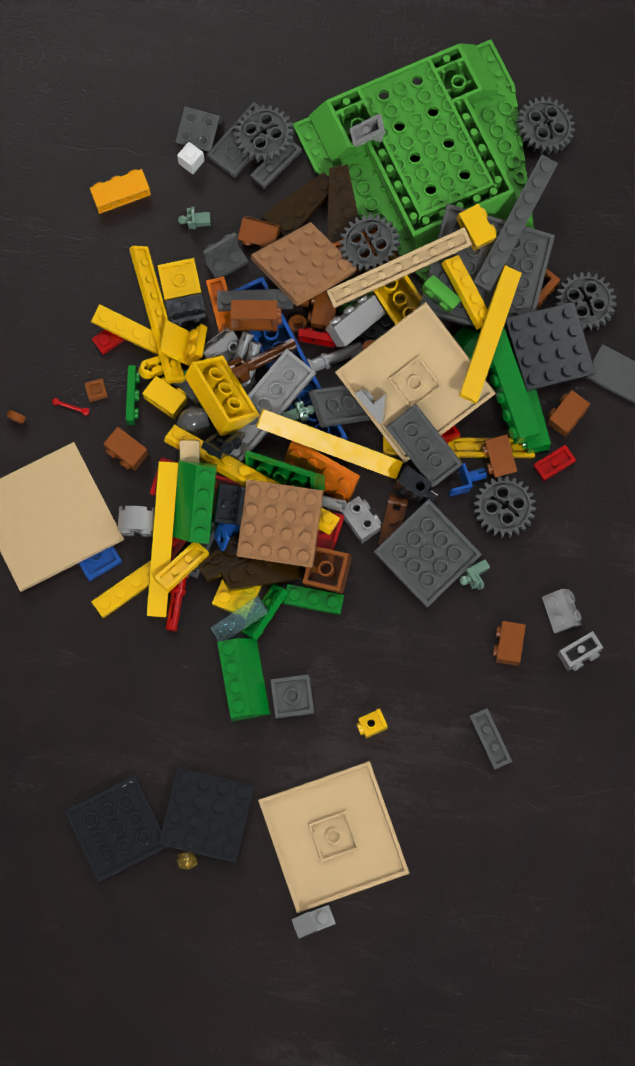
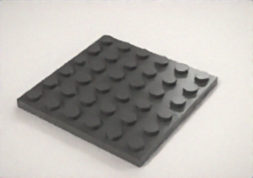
[419,204,555,337]

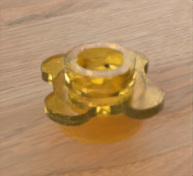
[177,853,198,869]

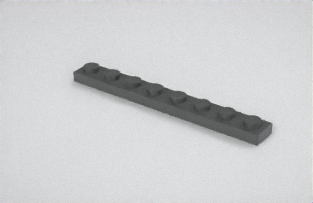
[473,155,558,293]

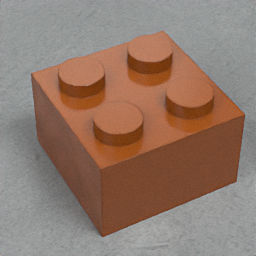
[303,546,352,594]

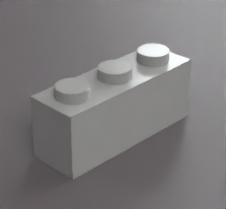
[325,294,386,347]

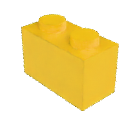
[456,204,497,251]
[142,376,188,419]

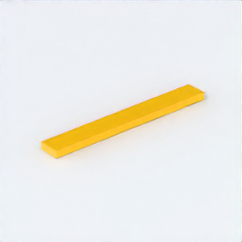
[129,246,185,383]
[458,265,522,404]
[256,409,403,479]
[383,437,535,458]
[147,462,178,617]

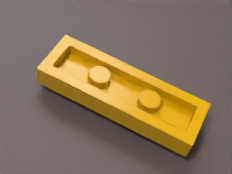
[154,542,209,593]

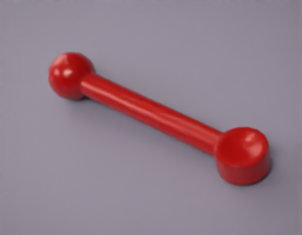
[52,398,90,416]

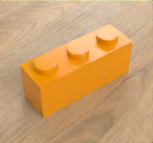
[90,169,151,214]

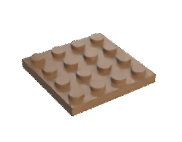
[251,222,357,306]
[237,479,324,568]

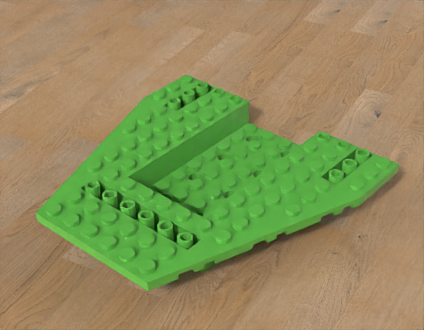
[293,39,534,283]

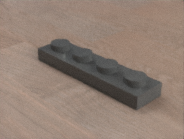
[217,289,293,312]

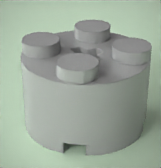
[118,506,155,537]

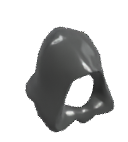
[177,405,218,441]

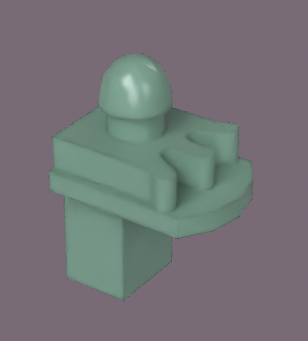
[178,207,211,230]
[282,401,315,423]
[459,560,490,590]

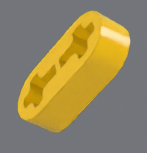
[138,356,164,379]

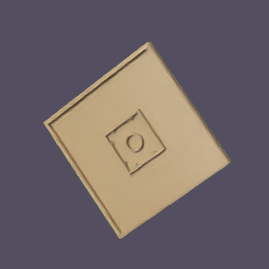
[335,302,496,463]
[0,442,124,592]
[258,761,409,913]

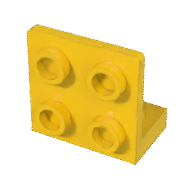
[159,320,207,367]

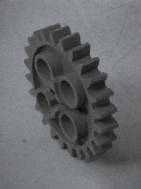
[516,96,575,155]
[234,105,294,163]
[339,213,400,273]
[555,272,617,332]
[474,476,536,538]

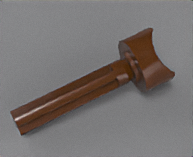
[228,338,298,384]

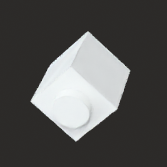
[177,142,204,174]

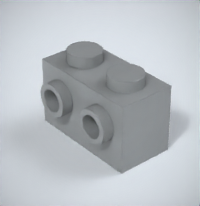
[202,327,240,362]
[340,496,382,544]
[558,631,603,671]

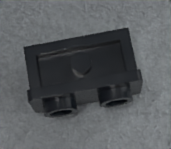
[165,293,207,326]
[201,431,243,459]
[213,483,245,526]

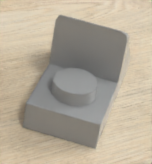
[350,114,385,147]
[355,388,387,424]
[292,905,336,938]

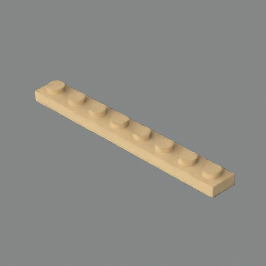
[326,227,473,308]

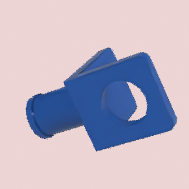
[448,463,487,497]
[214,523,241,551]

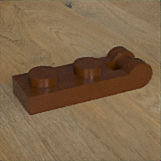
[378,494,409,546]

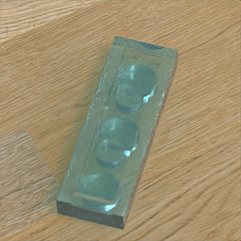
[210,596,269,642]

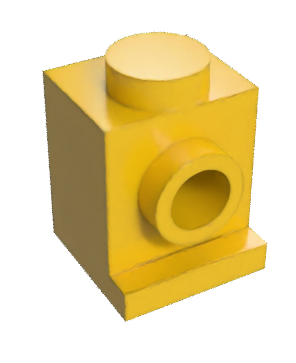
[356,709,388,738]

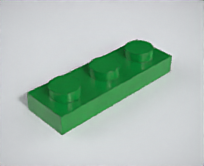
[126,365,140,425]
[241,584,288,640]
[284,584,344,615]

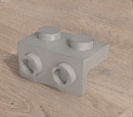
[542,589,582,633]

